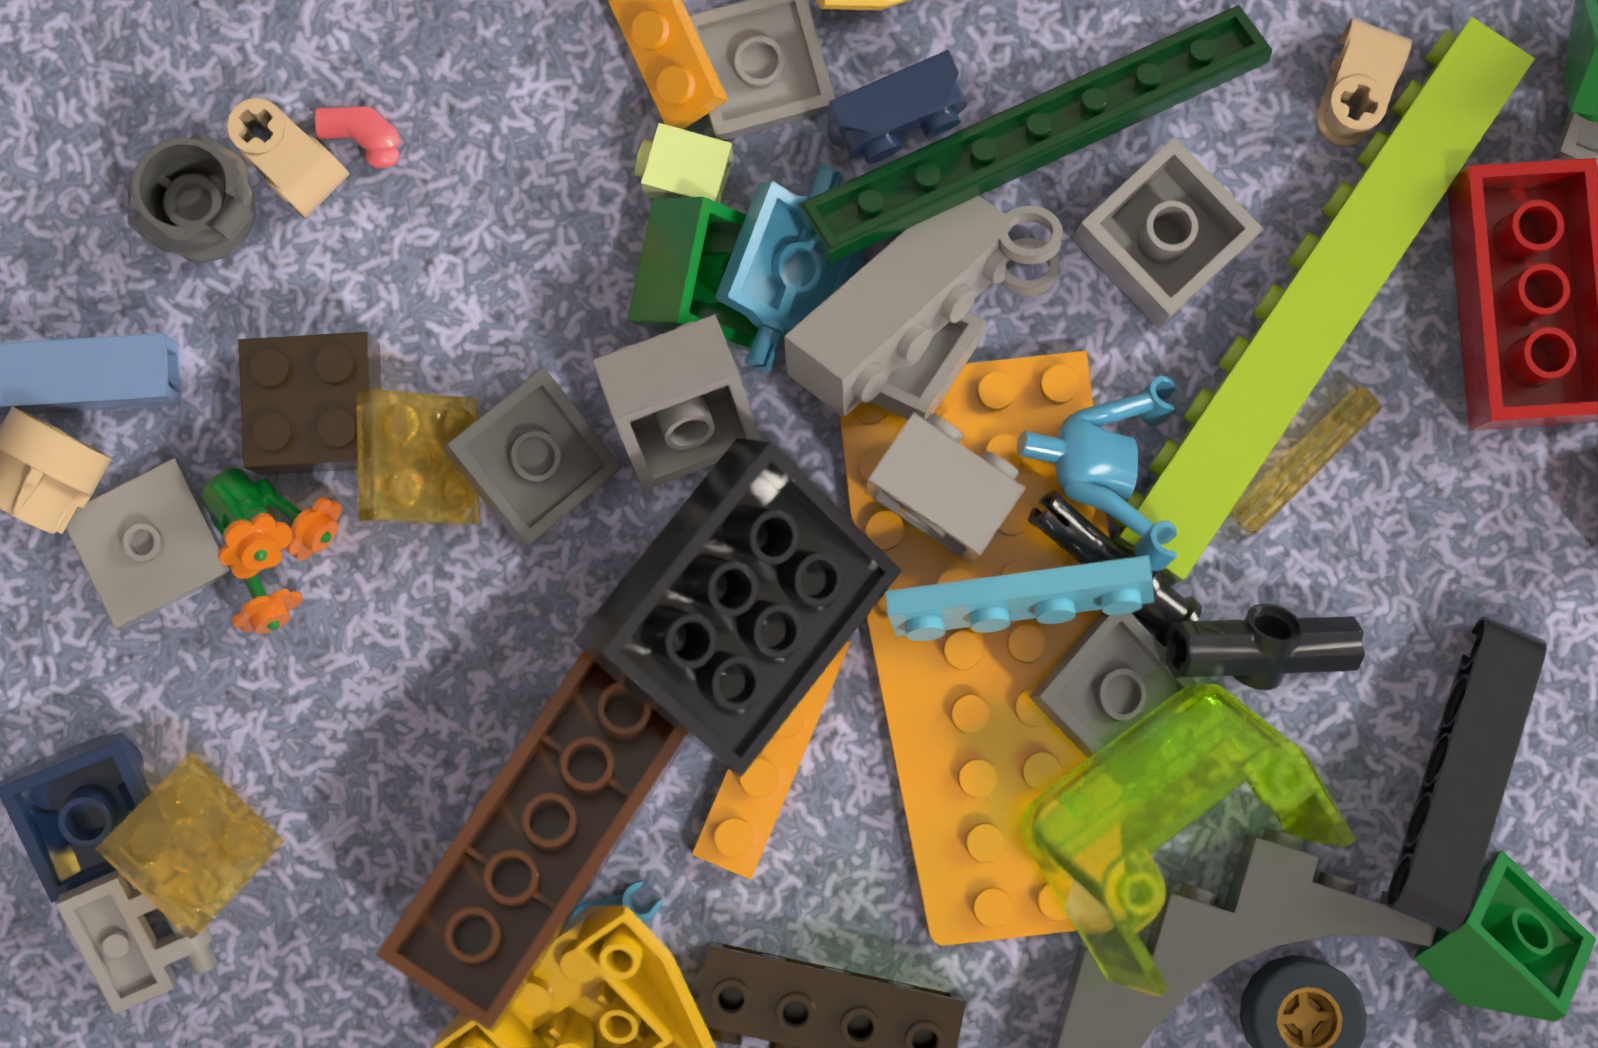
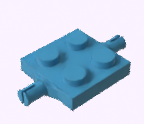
[714,165,866,372]

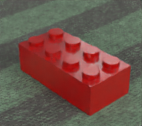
[1447,158,1598,431]

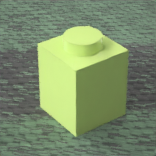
[634,123,734,203]

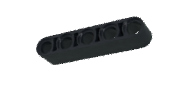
[1386,616,1547,933]

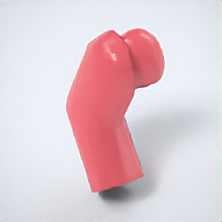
[315,106,401,168]

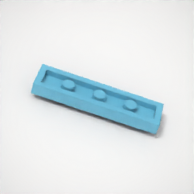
[885,555,1154,641]

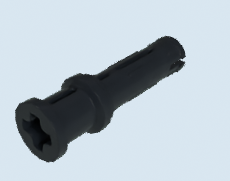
[1028,490,1202,647]

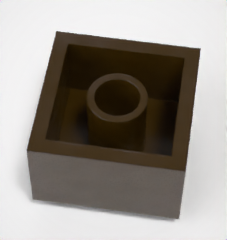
[238,332,385,475]

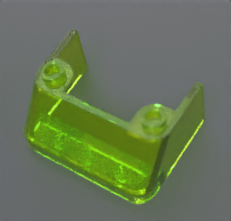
[1021,683,1356,997]

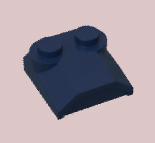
[827,50,967,164]
[0,733,175,903]

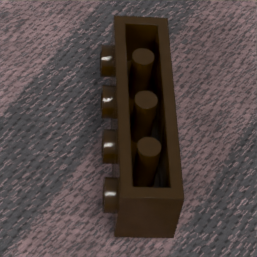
[696,941,966,1048]

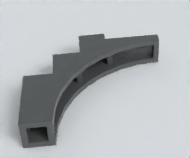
[1049,827,1436,1048]

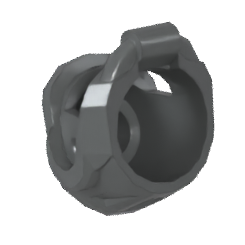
[126,132,255,264]

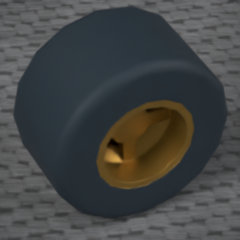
[1240,955,1367,1048]

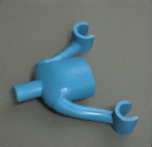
[1017,376,1177,571]

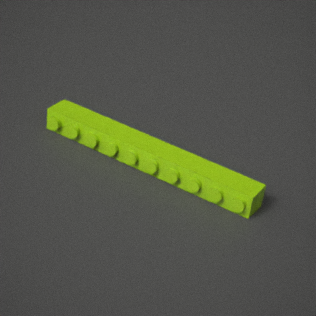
[1111,16,1535,584]

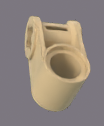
[1316,18,1412,147]
[227,98,349,219]

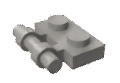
[55,850,218,1015]

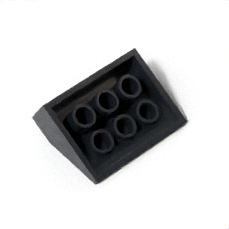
[572,438,902,777]

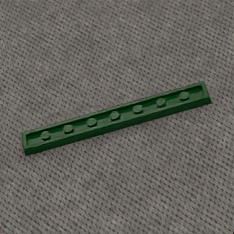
[799,5,1273,264]

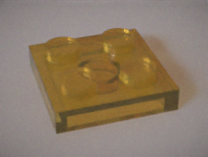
[357,388,480,526]
[94,752,285,939]

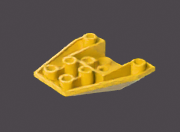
[431,905,716,1048]

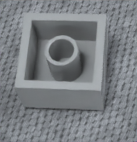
[1072,136,1263,329]
[592,315,761,491]
[864,413,1025,565]

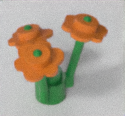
[202,468,342,634]

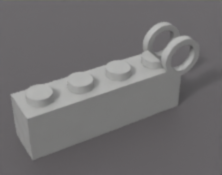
[784,196,1063,417]

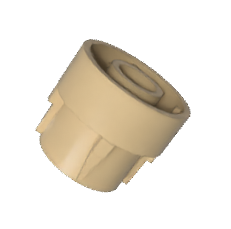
[0,406,112,534]

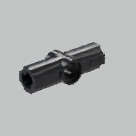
[1164,603,1365,690]

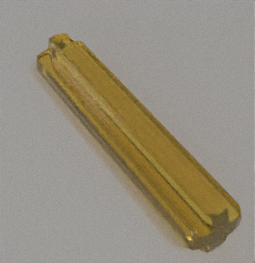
[1229,386,1381,535]

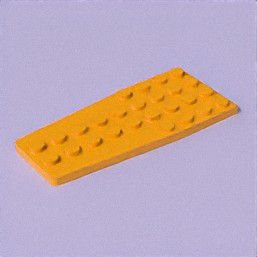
[839,350,1124,946]

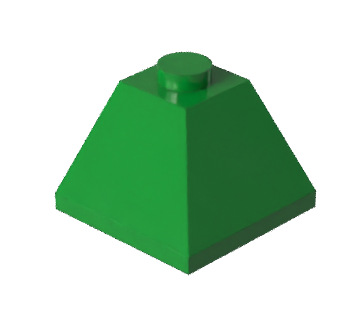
[1414,850,1596,1022]

